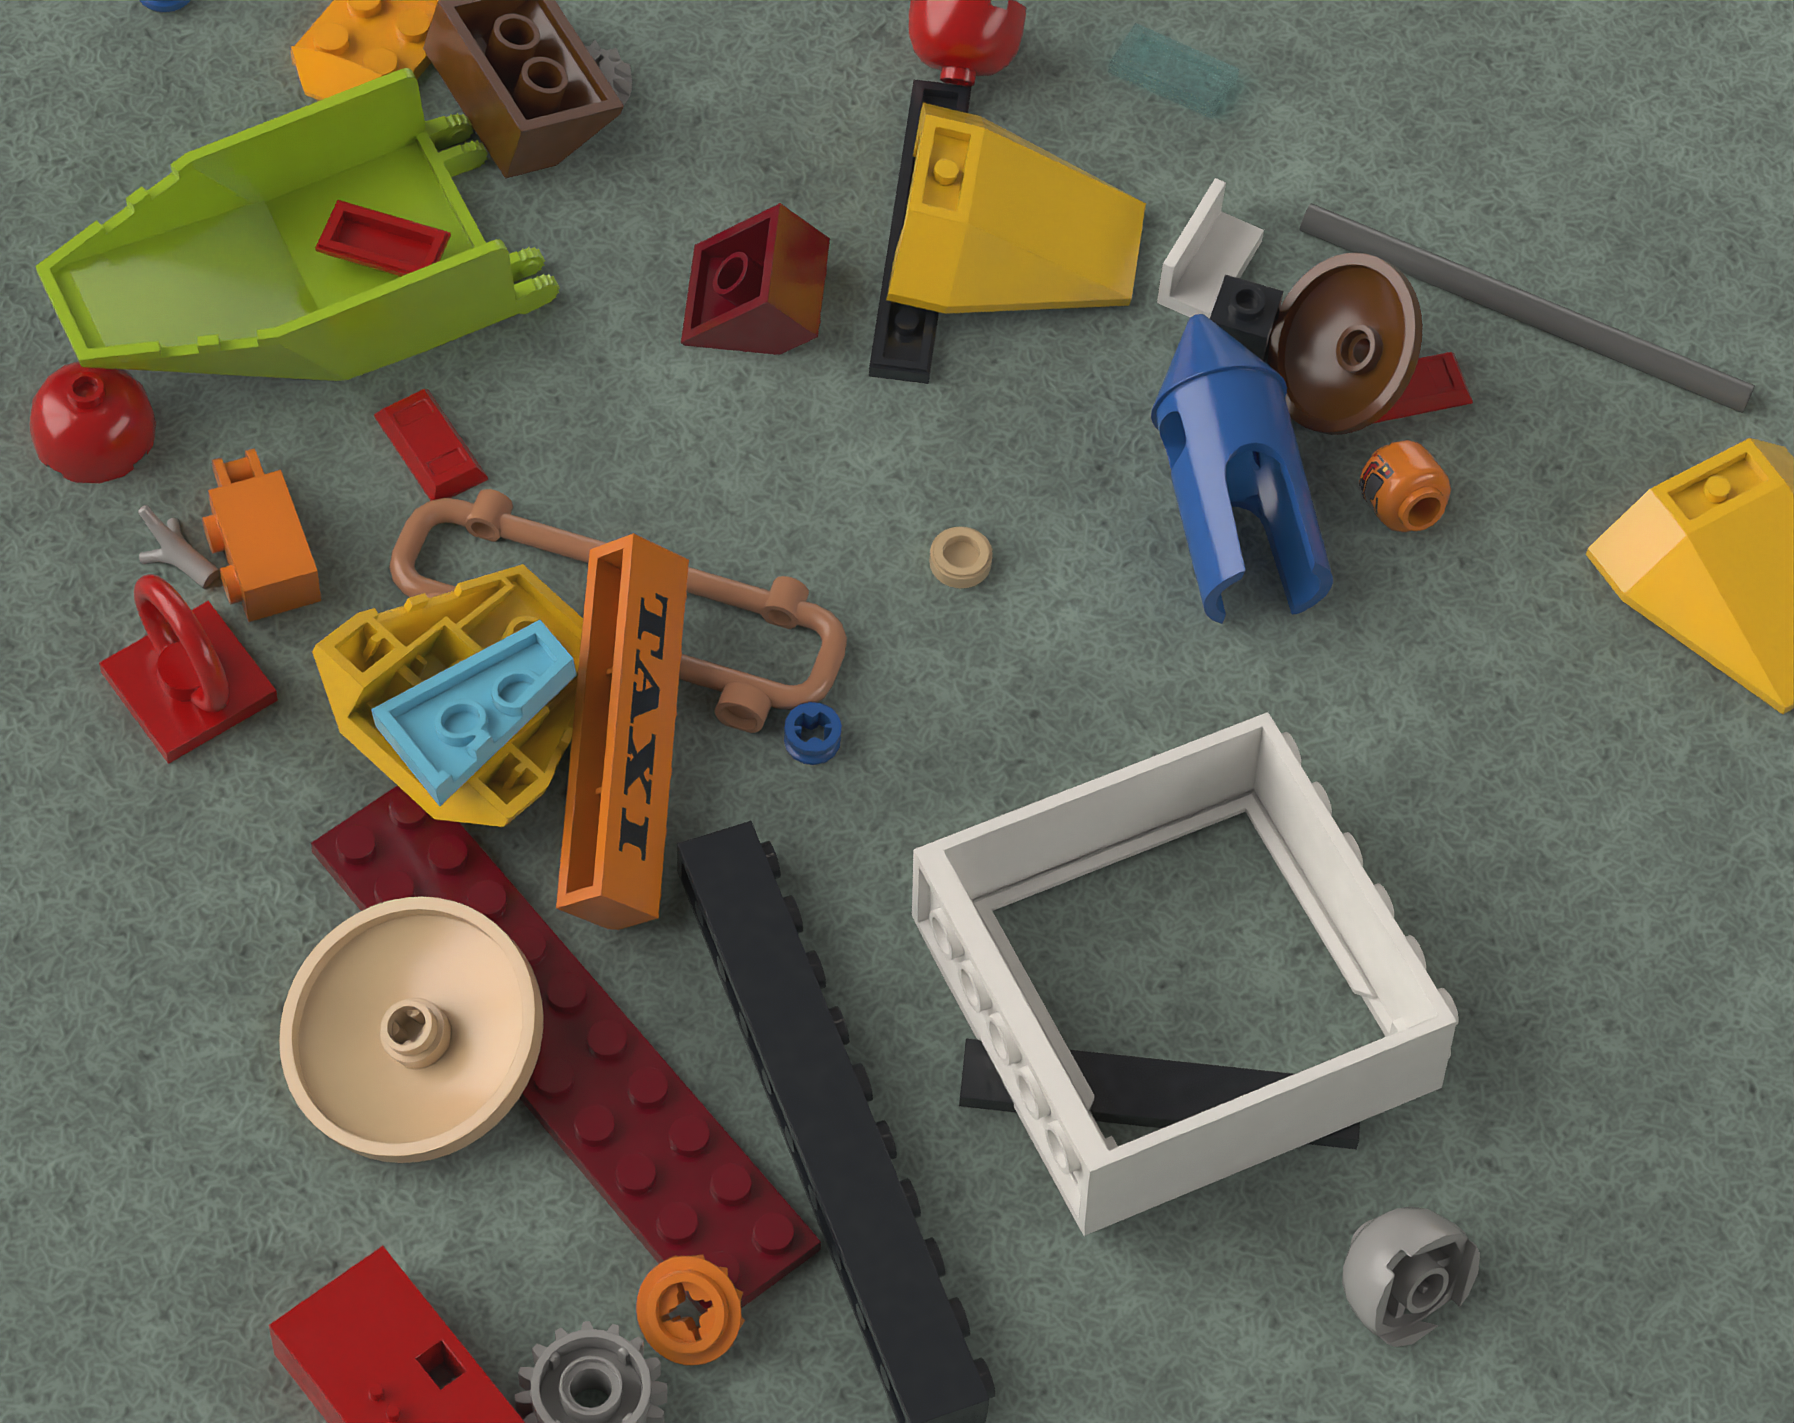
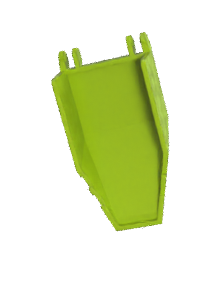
[35,68,560,381]

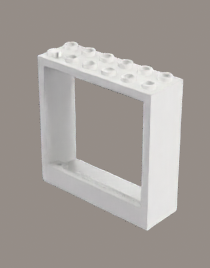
[912,712,1459,1236]

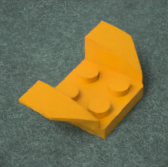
[291,0,439,100]

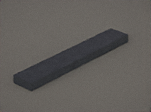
[869,79,972,384]
[959,1038,1360,1150]

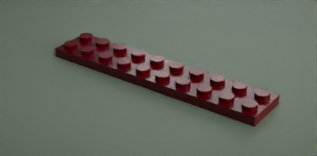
[311,785,821,1314]

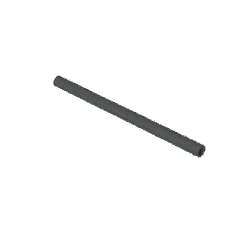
[1300,203,1755,413]

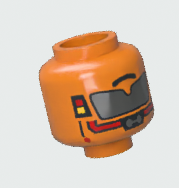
[1359,440,1451,532]

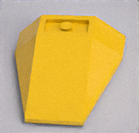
[886,103,1146,314]
[1586,438,1794,714]

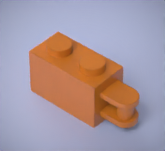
[202,448,321,622]

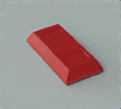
[315,200,451,277]
[1373,352,1473,424]
[374,389,488,501]

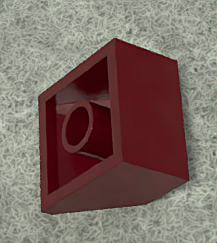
[681,203,830,355]

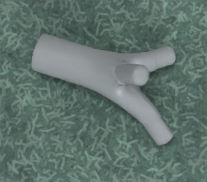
[138,505,220,589]

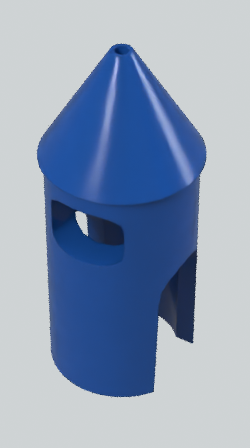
[1151,314,1333,624]

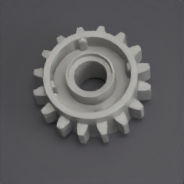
[515,1321,667,1423]

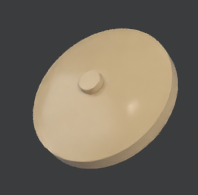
[279,897,543,1163]

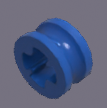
[784,702,842,765]

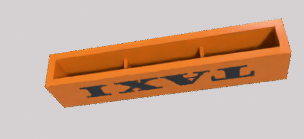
[556,533,689,930]

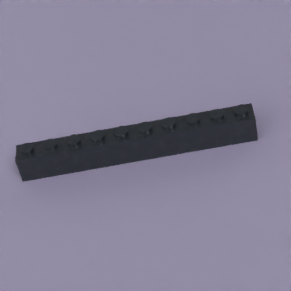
[677,821,995,1423]

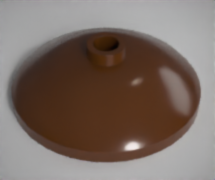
[1268,253,1423,435]

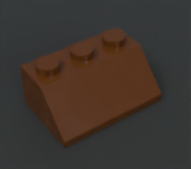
[423,0,624,179]

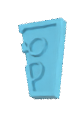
[371,620,576,807]

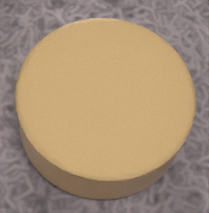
[929,527,992,588]

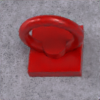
[99,574,278,764]

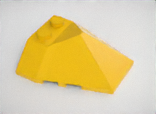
[312,564,583,827]

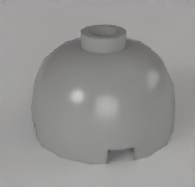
[1342,1206,1480,1347]

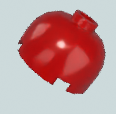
[909,0,1026,86]
[30,361,156,484]

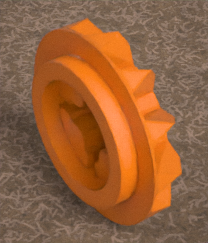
[636,1255,745,1365]

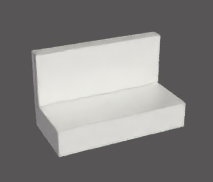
[1157,178,1264,319]

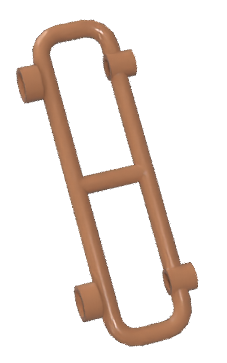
[389,489,847,733]

